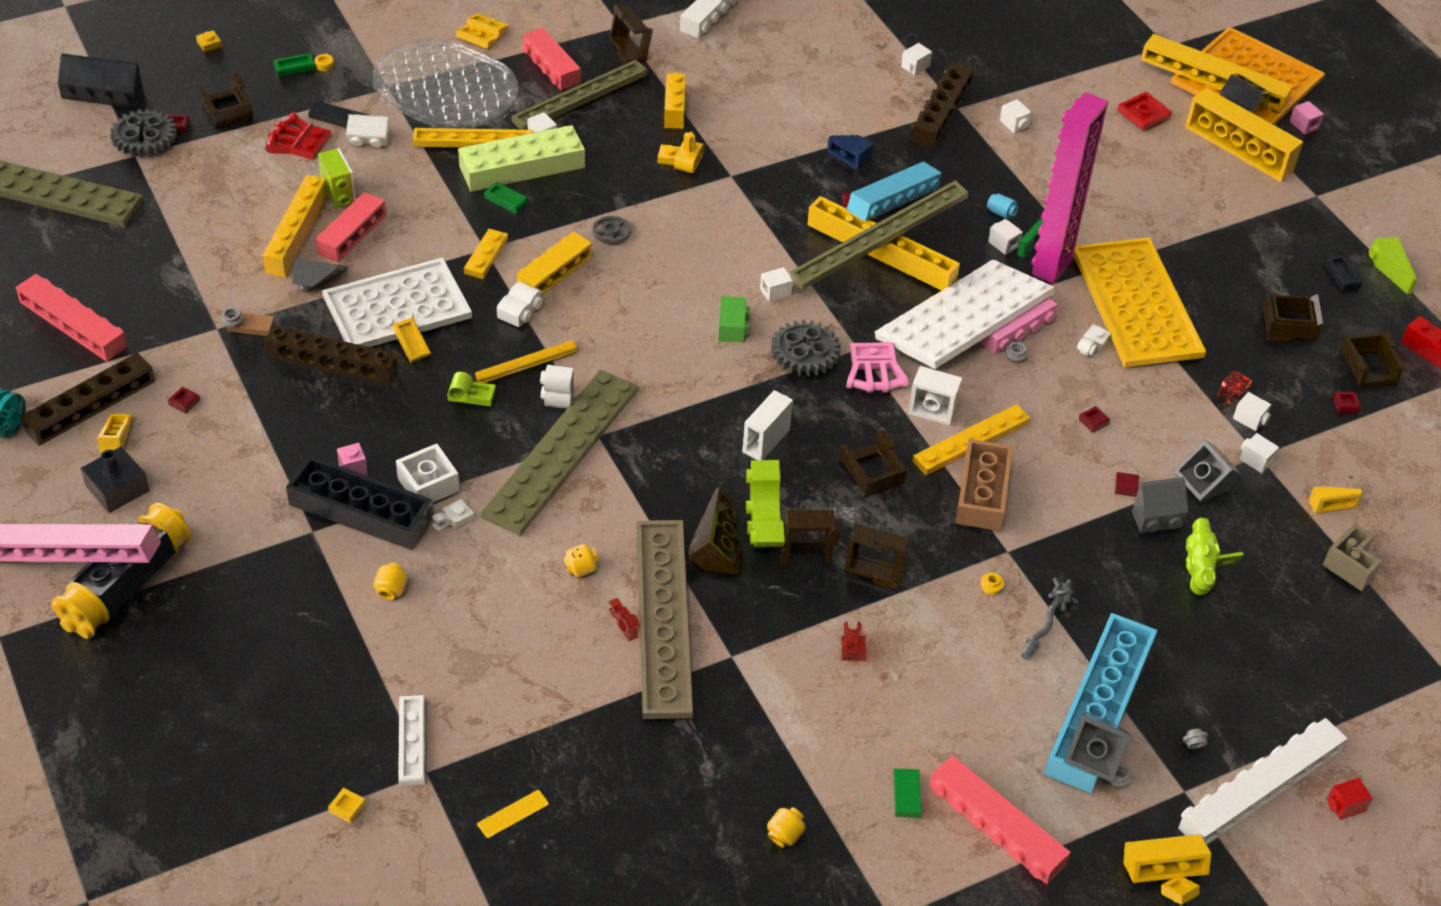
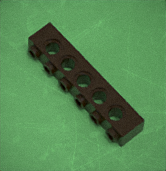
[911,61,974,148]
[265,325,398,386]
[20,352,155,446]

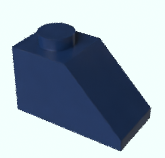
[827,135,874,170]

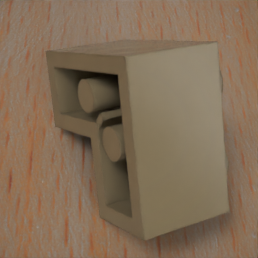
[1323,523,1382,591]

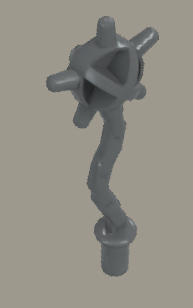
[1021,577,1078,660]

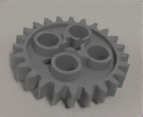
[110,108,177,157]
[771,320,841,376]

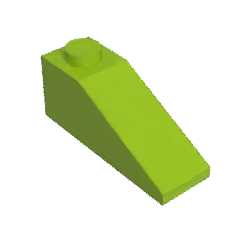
[1369,237,1417,294]

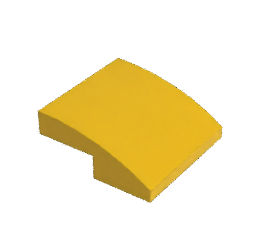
[456,13,509,49]

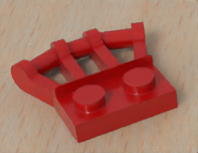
[265,112,331,160]

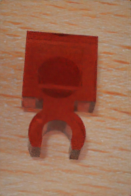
[1216,370,1252,404]
[609,598,639,641]
[841,622,867,661]

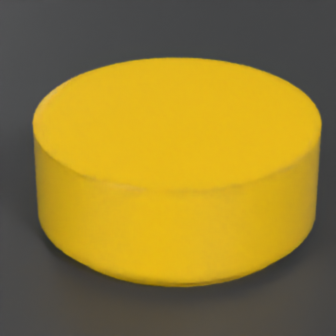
[315,54,334,71]

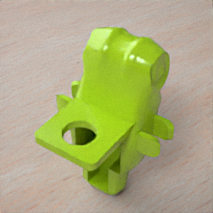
[1186,518,1244,595]

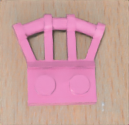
[846,342,909,393]

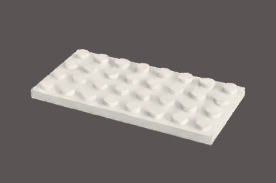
[875,260,1054,369]

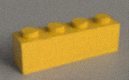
[517,231,592,296]

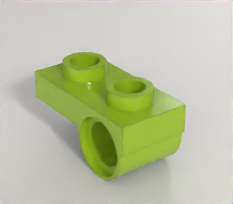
[447,372,496,406]

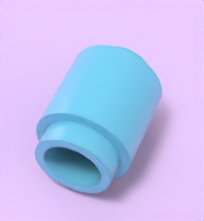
[987,194,1018,219]

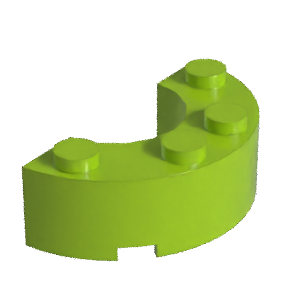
[746,460,785,548]

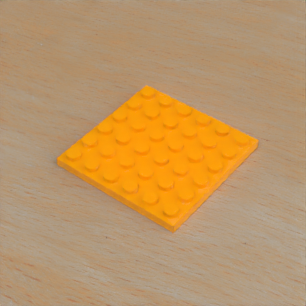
[1171,27,1325,126]

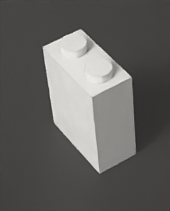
[742,390,793,460]

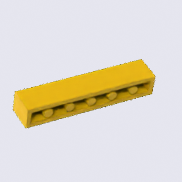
[263,175,328,277]

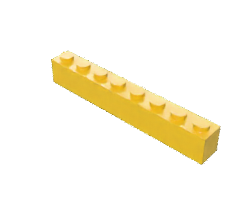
[1141,34,1293,112]
[807,196,960,290]

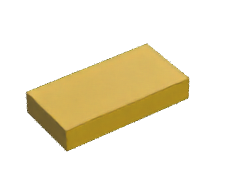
[392,317,431,364]

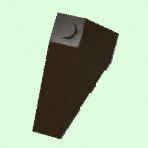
[688,487,742,574]

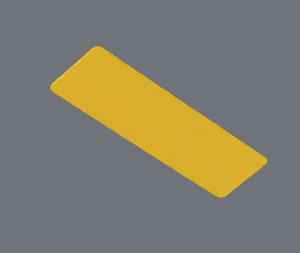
[477,790,549,838]

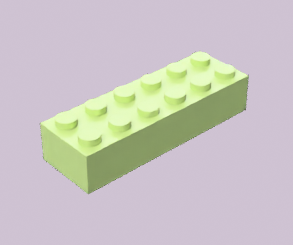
[458,125,585,192]

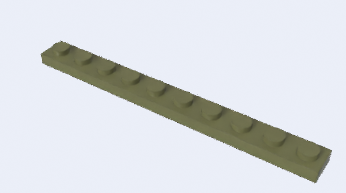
[790,180,968,290]

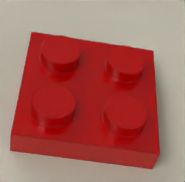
[1117,91,1172,131]

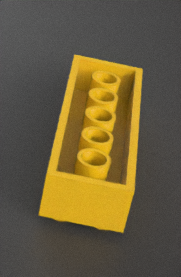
[1185,88,1303,182]

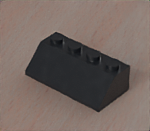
[58,53,144,108]

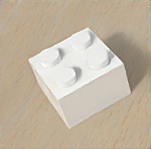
[908,366,962,425]
[396,444,460,502]

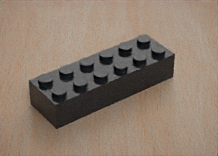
[286,455,434,550]

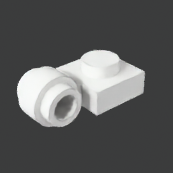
[1077,324,1111,357]

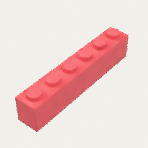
[16,274,127,361]
[930,755,1071,885]

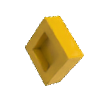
[196,30,222,52]
[657,144,680,165]
[328,788,366,824]
[1161,877,1199,905]

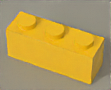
[664,73,686,129]
[1123,834,1211,883]

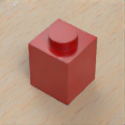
[1327,778,1373,820]

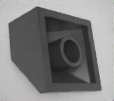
[292,259,347,291]
[1064,712,1131,782]

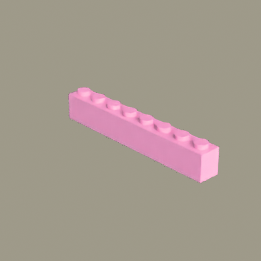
[0,524,161,563]

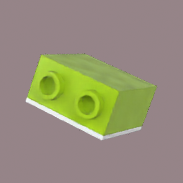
[318,148,356,209]

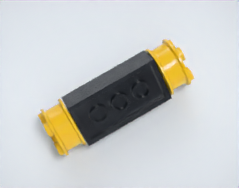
[50,503,192,639]

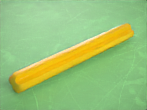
[476,340,577,383]

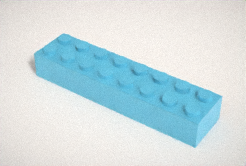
[1044,613,1157,794]

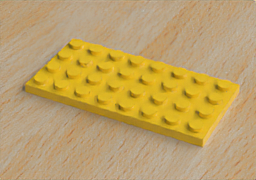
[1074,237,1206,368]

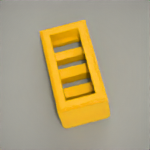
[97,414,133,453]
[1309,487,1363,513]

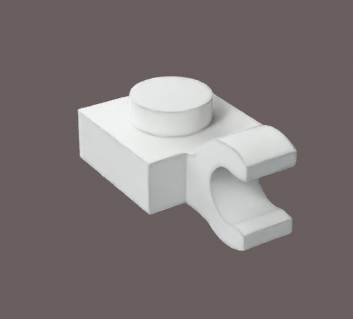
[432,499,474,532]

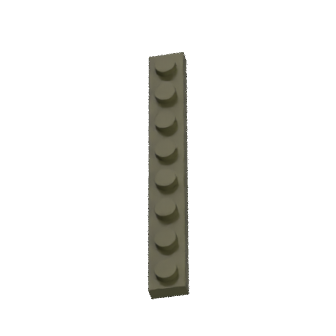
[511,60,647,130]

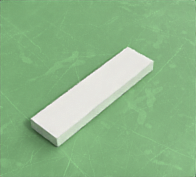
[399,695,425,786]

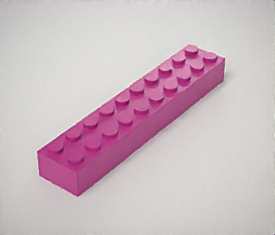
[1032,92,1109,284]

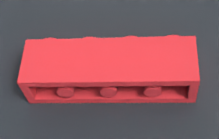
[522,28,581,90]
[316,192,386,263]

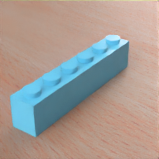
[847,162,942,221]

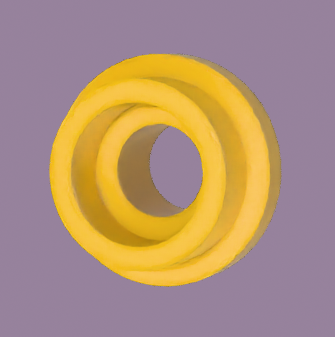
[980,573,1004,595]

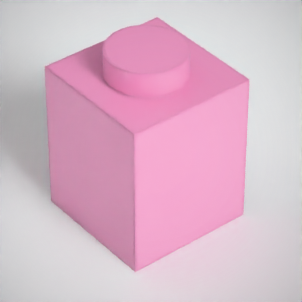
[1290,101,1324,134]
[337,443,368,476]

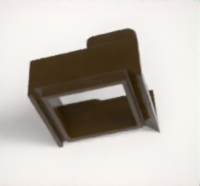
[609,4,653,65]
[198,73,253,129]
[1263,292,1323,342]
[1339,331,1404,388]
[839,430,907,498]
[780,510,840,566]
[844,522,911,590]

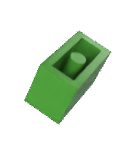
[718,296,750,342]

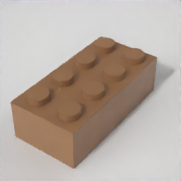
[955,439,1013,531]

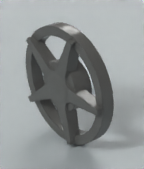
[593,216,631,245]

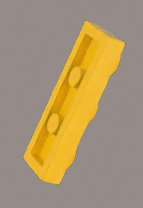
[464,229,508,279]

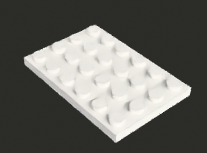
[322,257,472,347]

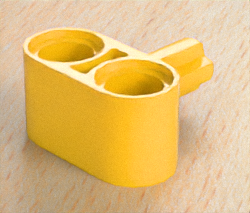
[674,132,704,174]

